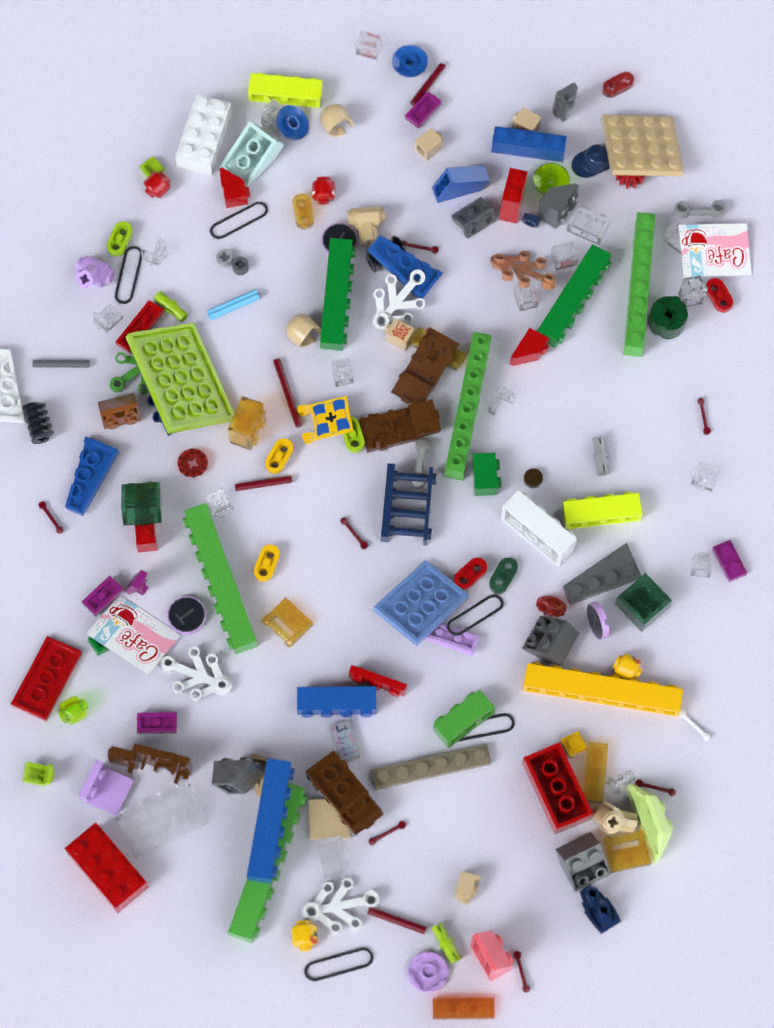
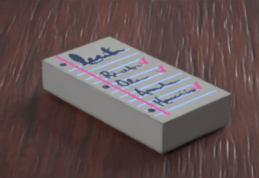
[330,720,360,762]

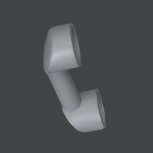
[674,200,726,219]
[411,438,431,489]

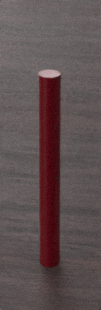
[273,358,303,428]

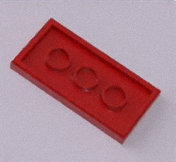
[11,636,83,722]

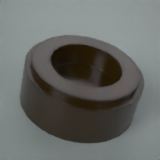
[524,468,543,489]

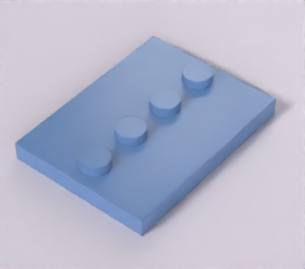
[373,560,469,646]

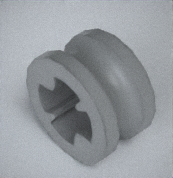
[216,249,234,268]

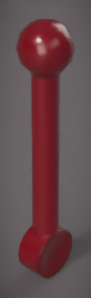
[402,241,439,254]
[697,397,711,435]
[39,501,63,534]
[340,517,368,550]
[635,779,676,796]
[368,821,406,845]
[513,951,530,993]

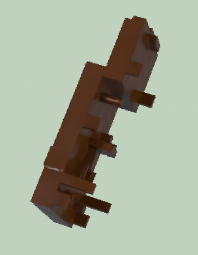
[391,327,459,405]
[358,399,441,453]
[107,743,193,784]
[305,750,384,836]

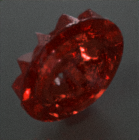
[177,449,208,478]
[535,596,567,617]

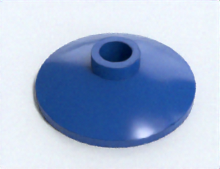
[392,45,428,78]
[276,105,309,140]

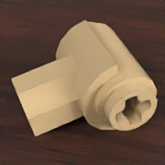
[347,206,385,246]
[592,801,638,834]

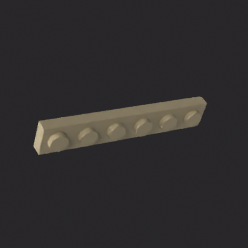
[371,744,492,790]

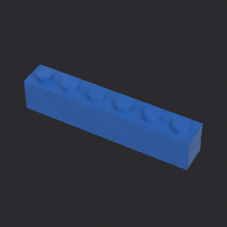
[247,758,295,884]

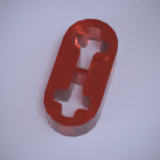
[602,72,634,98]

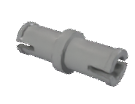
[592,436,609,476]

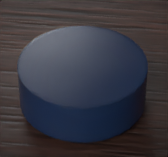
[522,213,541,228]

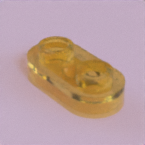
[292,193,314,229]

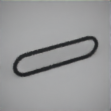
[210,202,268,239]
[115,246,143,304]
[447,595,504,635]
[458,714,515,742]
[304,947,373,981]

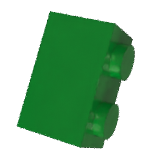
[472,453,501,496]

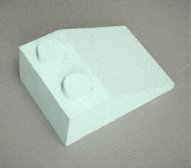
[220,121,284,187]

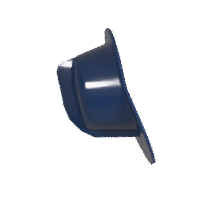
[571,144,610,178]

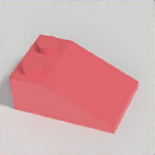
[470,931,514,981]

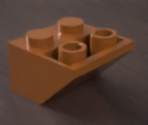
[97,393,141,430]

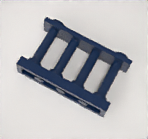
[381,463,437,546]

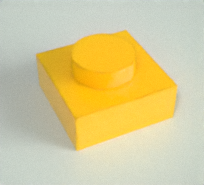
[560,731,587,758]

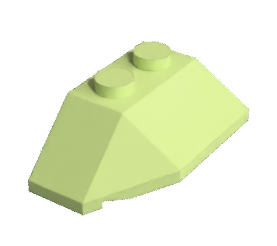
[626,784,673,864]

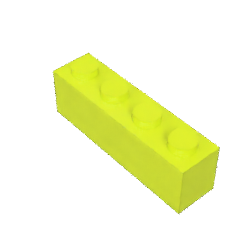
[248,73,323,108]
[562,492,642,529]

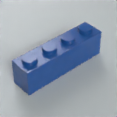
[491,126,567,162]
[297,686,376,718]

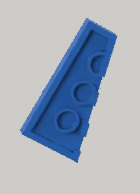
[367,235,443,299]
[65,436,120,516]

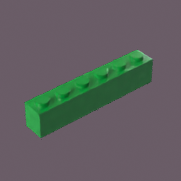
[320,238,356,351]
[537,244,612,348]

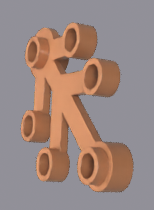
[490,251,556,290]

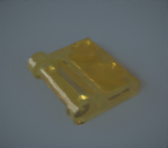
[261,597,313,648]
[603,829,651,873]

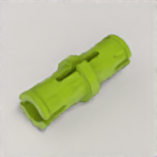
[153,291,189,323]
[431,922,462,965]

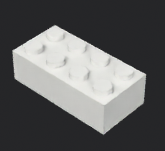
[175,95,232,176]
[501,490,577,568]

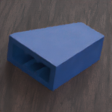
[432,165,490,203]

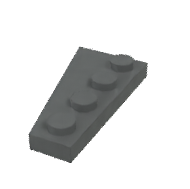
[563,543,642,605]

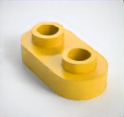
[265,438,293,474]
[254,544,280,582]

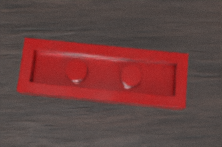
[116,300,164,354]
[349,665,407,697]

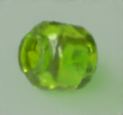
[58,696,88,725]

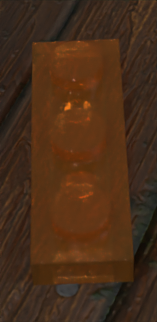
[432,997,495,1020]

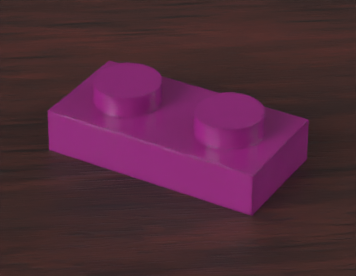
[405,91,442,129]
[712,540,747,582]
[82,575,124,617]
[137,712,177,734]

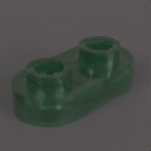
[489,558,518,594]

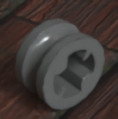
[232,256,249,275]

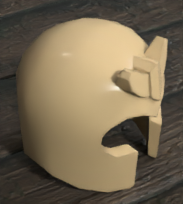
[320,104,354,137]
[286,314,321,348]

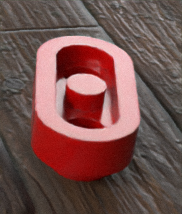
[705,278,733,313]
[454,557,487,591]

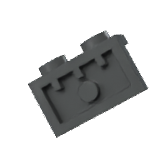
[552,82,578,122]
[451,197,496,239]

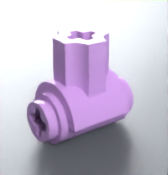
[75,255,115,289]

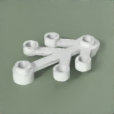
[372,270,425,330]
[160,646,232,702]
[302,878,379,934]

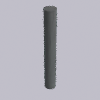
[33,360,90,368]

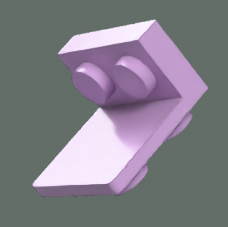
[79,759,134,816]

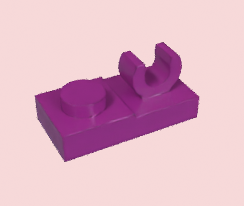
[124,569,149,595]

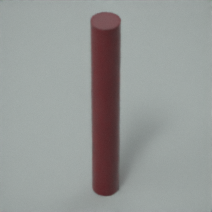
[410,63,446,106]
[235,475,292,491]
[367,907,427,934]

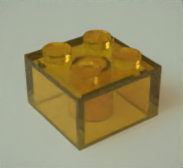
[228,396,267,451]

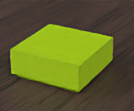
[139,156,165,178]

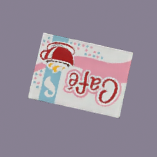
[679,223,752,277]
[86,595,181,675]

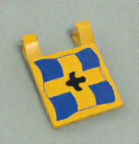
[297,396,354,444]

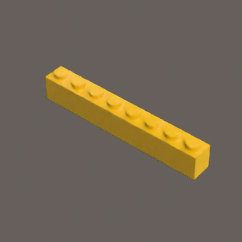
[523,662,683,717]

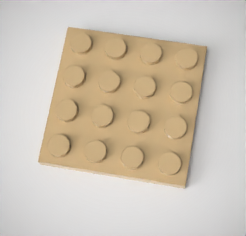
[601,114,684,176]

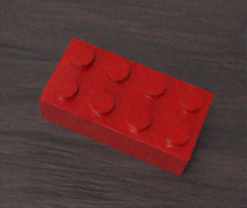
[522,742,593,835]
[64,822,149,913]

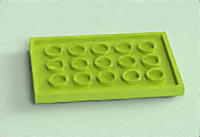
[126,322,236,434]

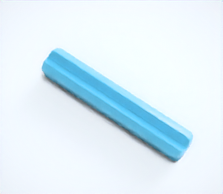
[207,290,260,320]

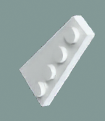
[0,349,25,423]

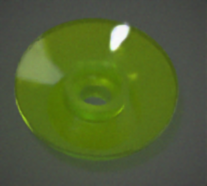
[533,163,570,195]

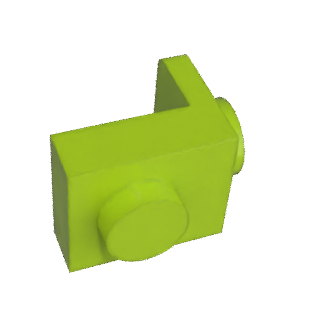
[22,762,55,787]

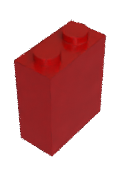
[499,168,528,224]

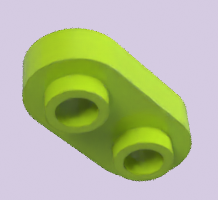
[106,221,133,257]
[342,416,365,453]

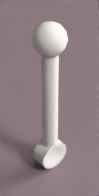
[678,709,710,740]

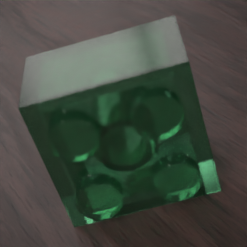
[121,481,162,526]
[615,573,672,632]

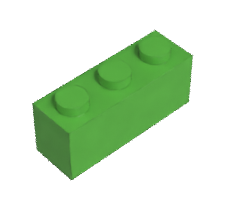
[433,689,495,749]

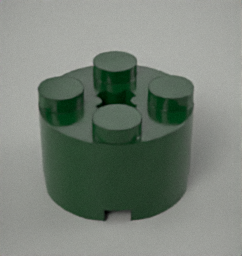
[648,296,688,339]

